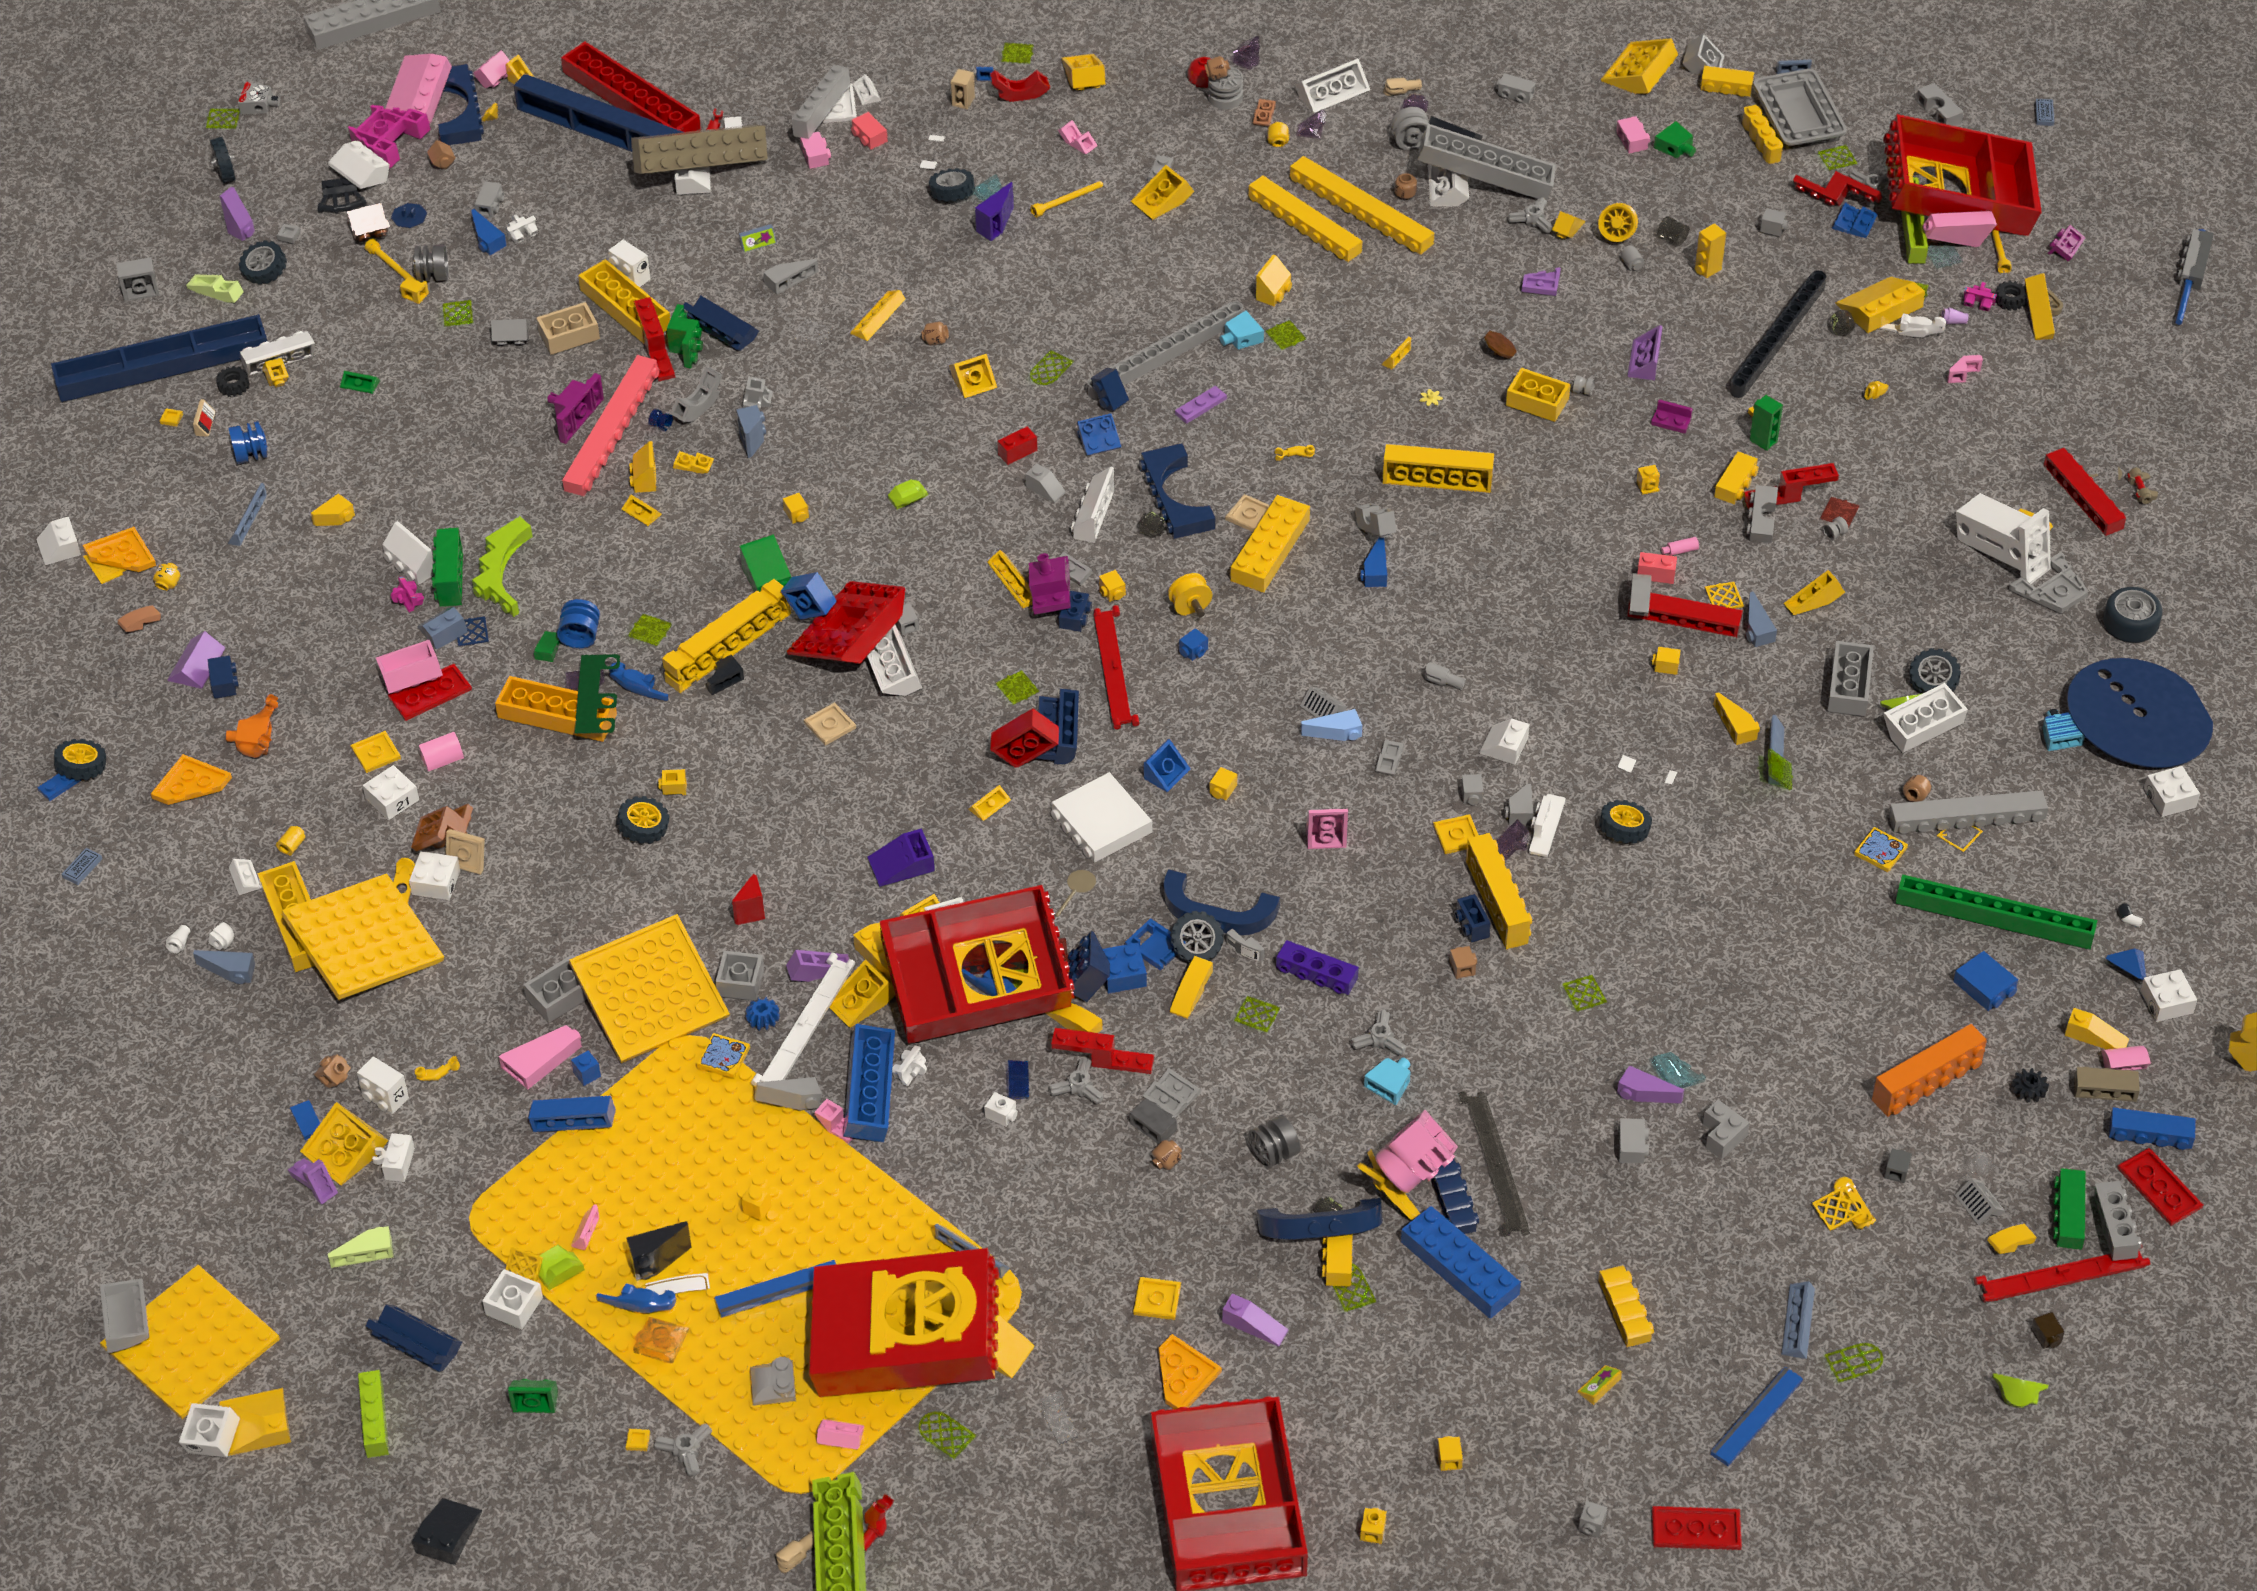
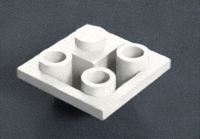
[675,167,711,195]

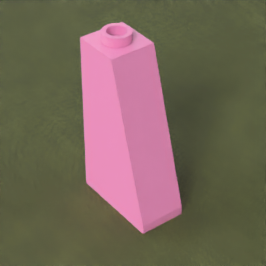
[1923,211,1997,247]
[499,1025,582,1089]

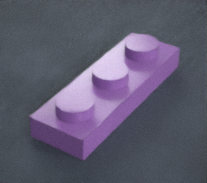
[1175,386,1227,424]

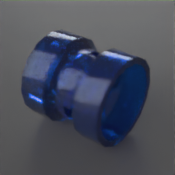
[648,408,673,431]

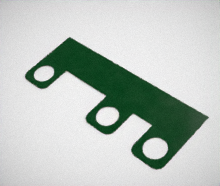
[575,654,620,734]

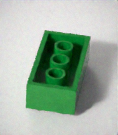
[432,528,463,607]

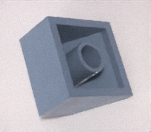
[736,405,766,458]
[417,607,468,650]

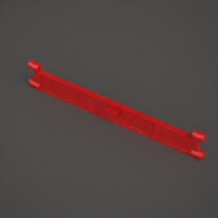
[1094,605,1140,729]
[1974,1243,2151,1302]

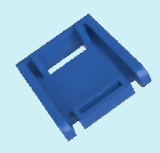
[1125,918,1186,971]

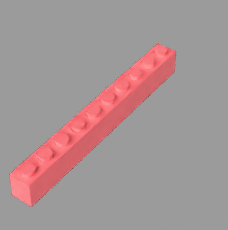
[562,355,659,496]

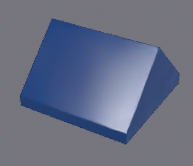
[1144,739,1191,792]

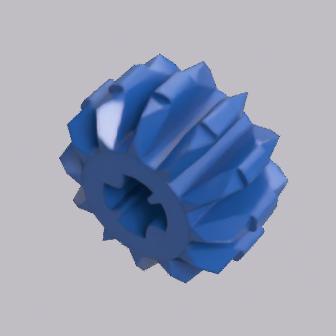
[746,997,780,1031]

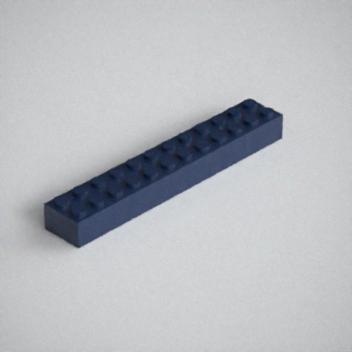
[514,74,683,152]
[51,314,267,402]

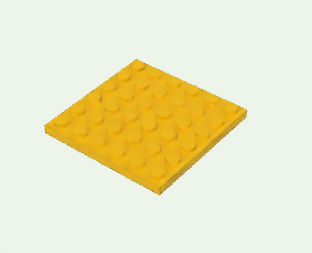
[281,874,444,1000]
[569,914,730,1063]
[100,1265,280,1419]

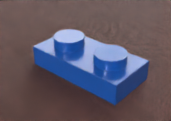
[38,773,81,801]

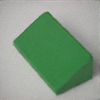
[340,371,380,394]

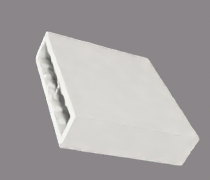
[1051,772,1152,863]

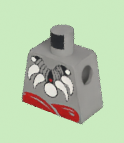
[238,82,280,114]

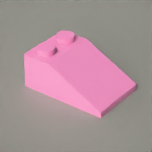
[1306,809,1348,849]

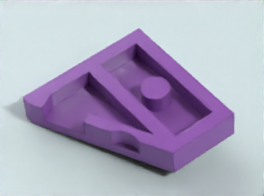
[1522,268,1561,296]

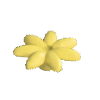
[1420,389,1443,406]

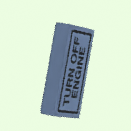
[2035,99,2054,126]
[62,848,102,885]

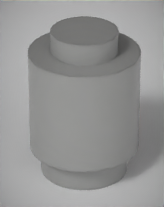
[1621,246,1644,271]

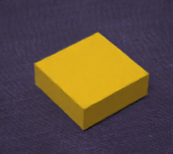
[160,408,183,427]
[626,1429,650,1451]

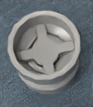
[1573,375,1594,396]
[1823,516,1848,541]

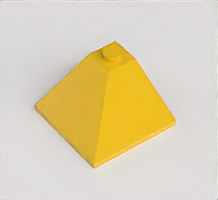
[300,1102,389,1185]
[219,1388,291,1456]

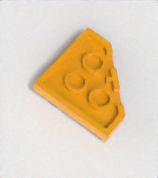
[83,527,156,572]
[151,754,232,805]
[1159,1334,1222,1409]

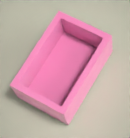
[376,640,442,694]

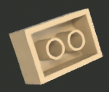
[536,302,600,355]

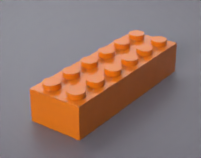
[1872,1024,1987,1117]

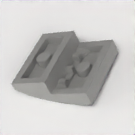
[1143,1068,1201,1118]

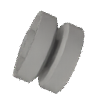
[1391,107,1429,150]

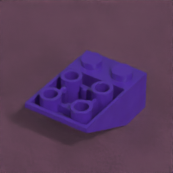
[975,182,1014,241]
[867,828,935,887]

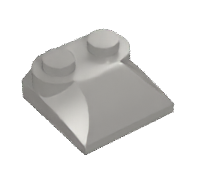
[750,1357,796,1405]

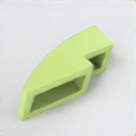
[186,274,244,303]

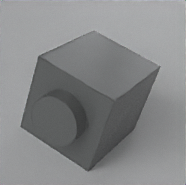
[1884,1148,1912,1184]

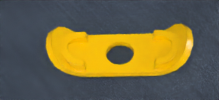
[393,858,415,903]
[1833,1177,1876,1229]

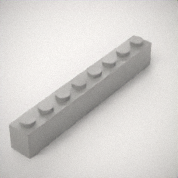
[1889,790,2048,834]

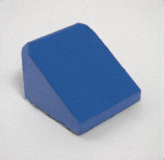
[976,67,994,81]

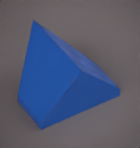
[2106,948,2146,980]

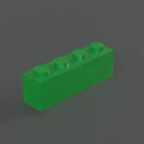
[2053,1168,2086,1250]

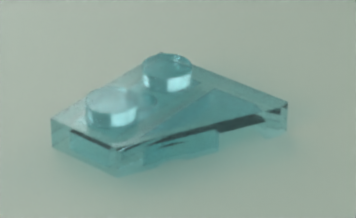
[972,174,1002,202]
[1652,1052,1706,1088]

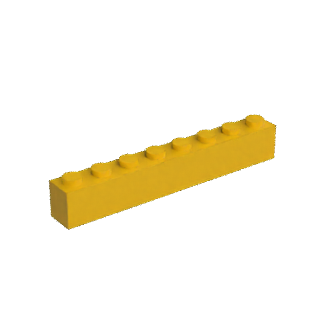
[1249,175,1362,262]

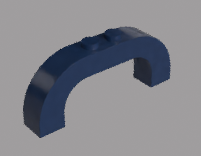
[1164,869,1280,935]
[1257,1198,1383,1239]

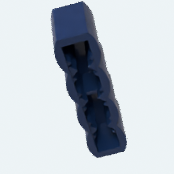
[1432,1158,1479,1234]

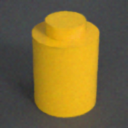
[276,826,305,856]

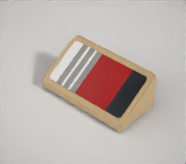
[193,399,216,436]

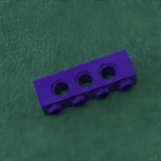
[1276,940,1359,995]

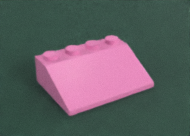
[385,54,452,123]

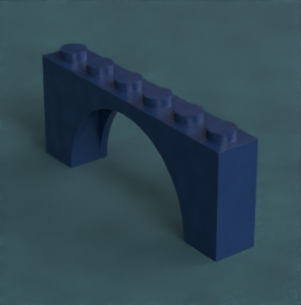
[438,64,484,145]
[1139,443,1215,539]

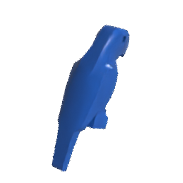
[609,662,669,701]
[961,968,1017,996]
[596,1283,676,1314]

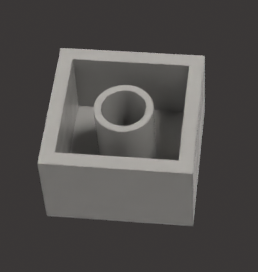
[116,257,159,301]
[716,951,764,1001]

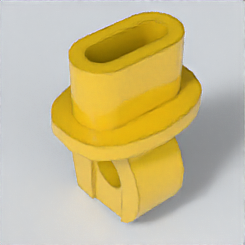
[1864,381,1889,400]

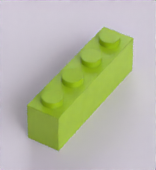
[358,1370,389,1458]

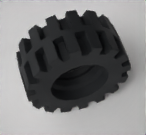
[1995,280,2027,311]
[216,366,250,397]

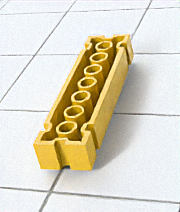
[662,579,791,693]

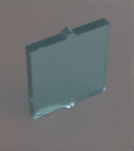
[1927,242,1963,269]

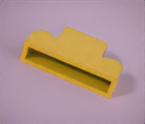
[2228,1012,2257,1072]

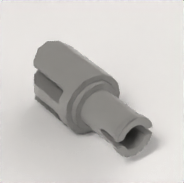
[1424,662,1466,690]

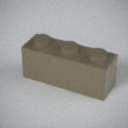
[2074,1067,2140,1102]

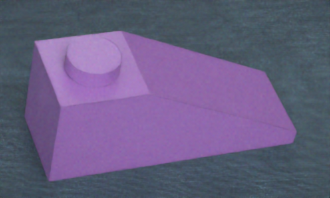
[220,186,255,241]
[786,950,849,982]
[1617,1066,1684,1103]
[1222,1294,1288,1347]

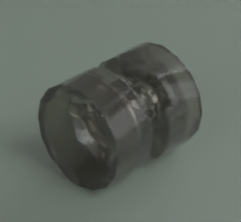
[1657,216,1690,246]

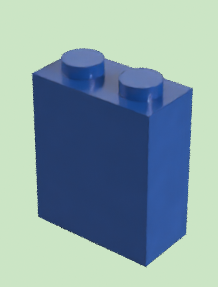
[1953,951,2018,1011]

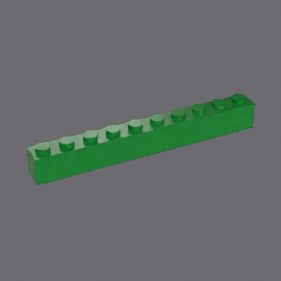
[1895,874,2098,950]

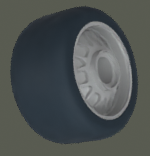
[2103,587,2163,643]

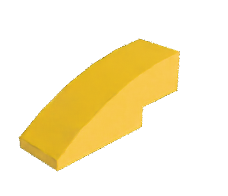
[1170,956,1213,1019]
[1046,1003,1103,1033]

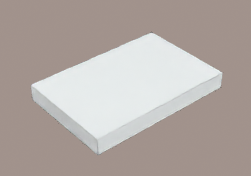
[823,84,857,123]

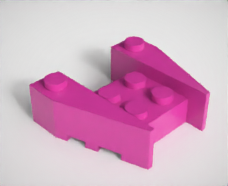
[348,105,431,169]

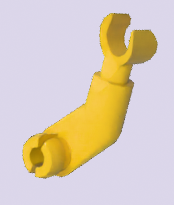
[1274,445,1315,461]
[415,1056,460,1081]

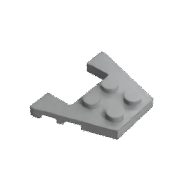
[2009,552,2089,613]

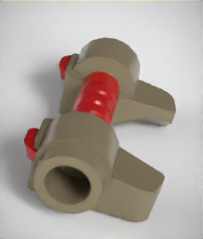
[2127,468,2158,504]

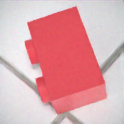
[851,112,888,149]
[1637,552,1677,584]

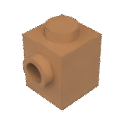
[427,140,456,169]
[1449,946,1477,979]

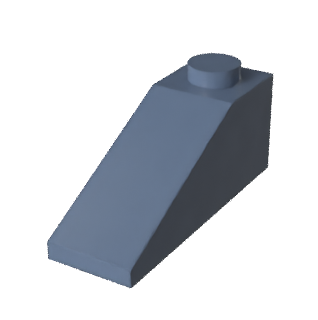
[1746,592,1777,647]
[193,950,255,984]

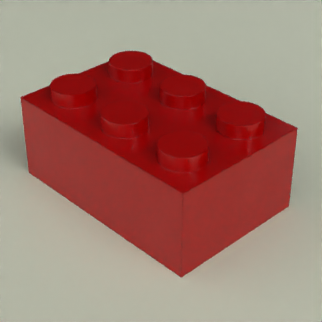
[990,708,1059,768]

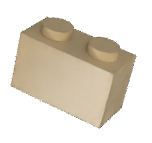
[951,69,975,109]

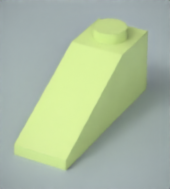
[328,1226,393,1268]

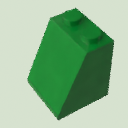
[739,534,791,592]

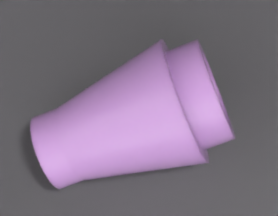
[1941,307,1968,325]

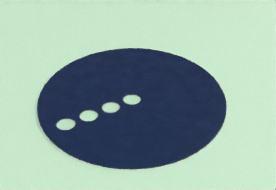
[2067,658,2213,768]

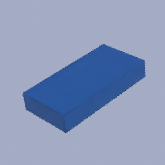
[290,1100,320,1140]

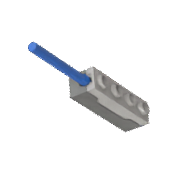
[2175,229,2214,325]

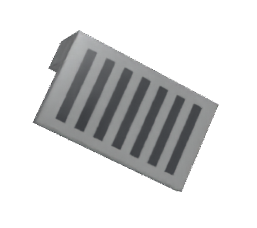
[1300,686,1347,718]
[1955,1178,2005,1225]

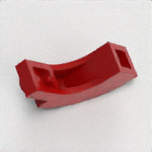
[990,70,1051,102]

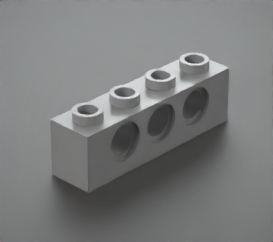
[2094,1181,2142,1261]

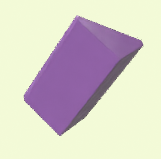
[1628,325,1662,380]
[168,631,225,689]

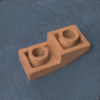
[1253,99,1276,126]
[117,605,161,632]

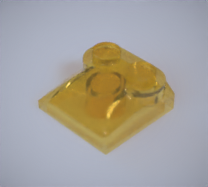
[633,1317,689,1364]

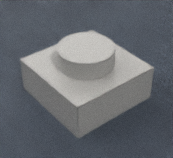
[277,224,301,243]

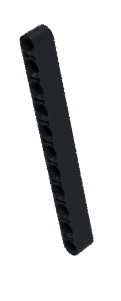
[1730,270,1827,398]

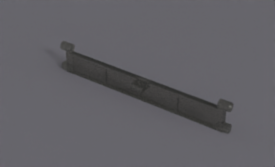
[1458,1091,1530,1237]

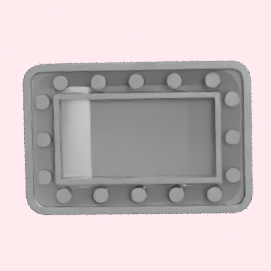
[1753,69,1847,145]

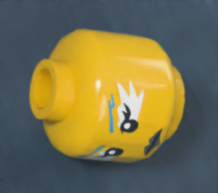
[153,563,181,591]

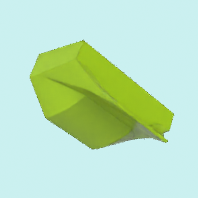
[888,479,928,510]
[538,1245,585,1290]

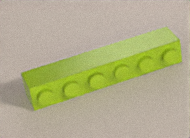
[1901,177,1928,263]

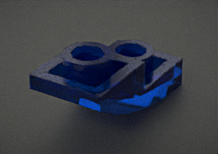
[1007,1060,1029,1099]

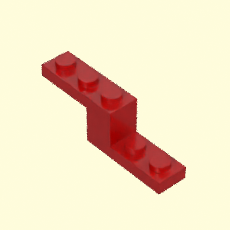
[1793,171,1883,206]
[634,297,675,382]
[1743,463,1839,509]
[1051,1028,1154,1074]

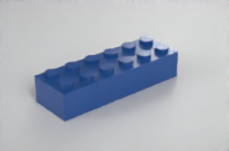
[844,1024,895,1142]
[1401,1206,1521,1319]

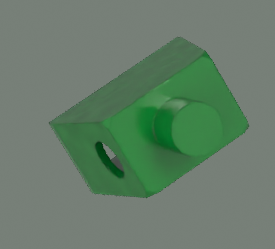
[1654,121,1696,158]

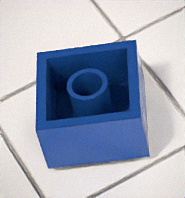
[781,572,837,619]
[1103,943,1147,994]

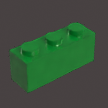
[1750,395,1783,451]

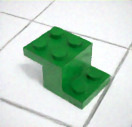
[667,304,703,369]

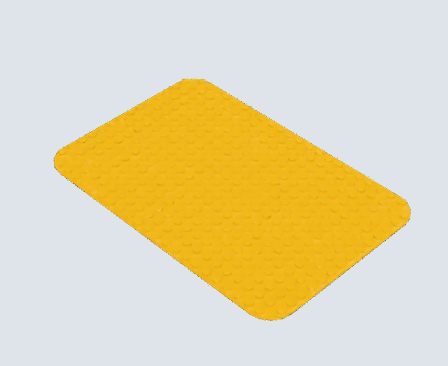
[469,1035,1022,1494]

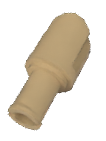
[1384,78,1422,96]
[776,1531,815,1573]

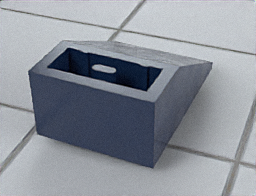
[1068,930,1110,1002]

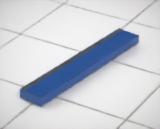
[715,1260,836,1318]
[1711,1367,1803,1466]

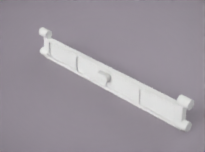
[751,953,855,1086]

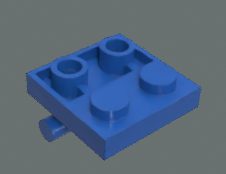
[1077,413,1121,456]

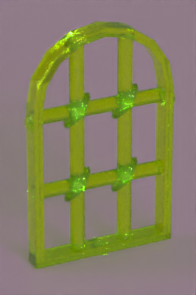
[1824,1343,1884,1383]

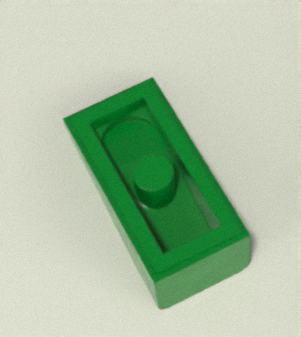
[534,631,561,662]

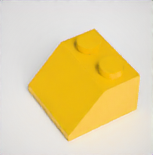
[1256,255,1292,307]
[949,354,997,398]
[629,441,656,493]

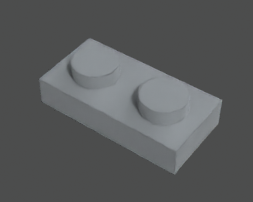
[1148,155,1174,181]
[1059,552,1093,586]

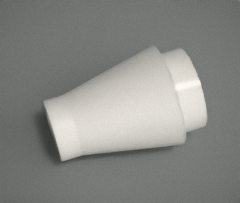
[166,925,190,953]

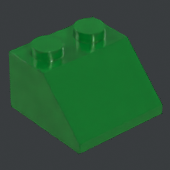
[508,1379,558,1413]

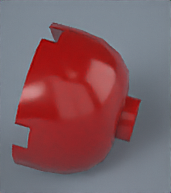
[1187,57,1212,88]

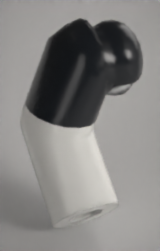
[2118,903,2143,928]

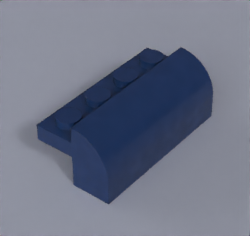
[684,295,759,350]
[1036,688,1079,765]
[365,1304,462,1372]

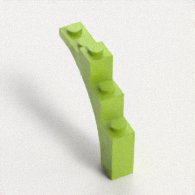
[472,516,533,617]

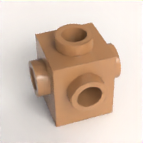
[314,1054,351,1088]

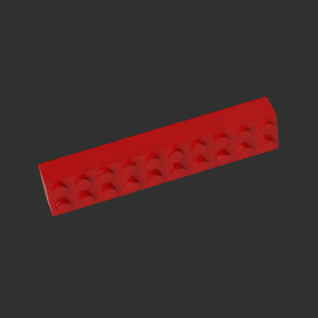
[561,41,701,132]

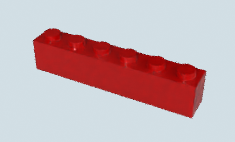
[2044,447,2126,536]
[1627,592,1743,638]

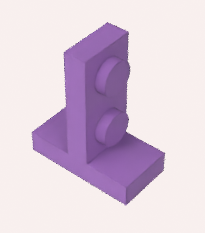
[288,1158,338,1205]

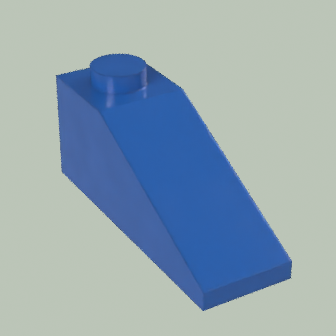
[471,209,506,255]
[1360,536,1387,587]

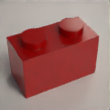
[997,426,1038,465]

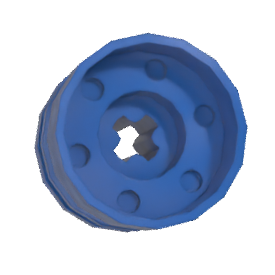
[228,421,267,464]
[557,599,600,649]

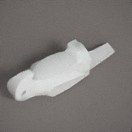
[1880,314,1946,337]

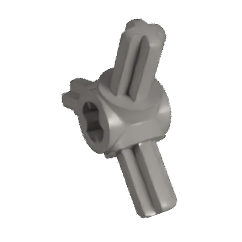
[1850,170,1889,208]
[1508,197,1553,233]
[1351,1010,1406,1055]
[1050,1057,1104,1104]
[655,1424,712,1477]

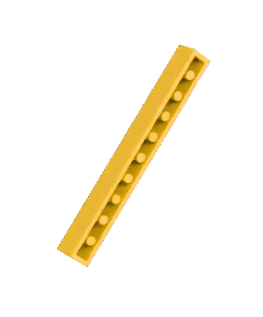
[1290,156,1434,255]

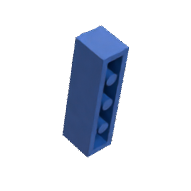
[528,1095,616,1132]
[2109,1107,2196,1150]

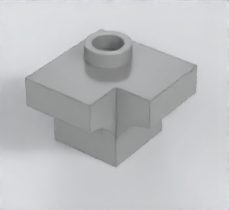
[743,376,773,411]

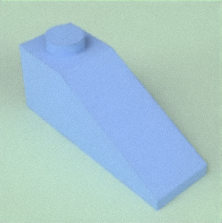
[1301,709,1362,741]

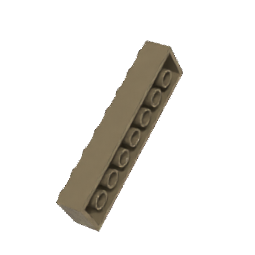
[631,125,768,174]

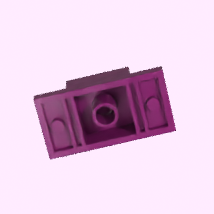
[547,373,604,444]
[1029,553,1071,615]

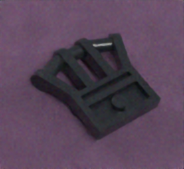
[317,178,367,214]

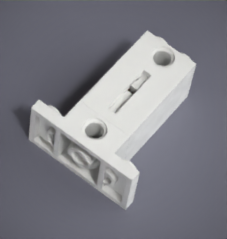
[1956,493,2051,584]

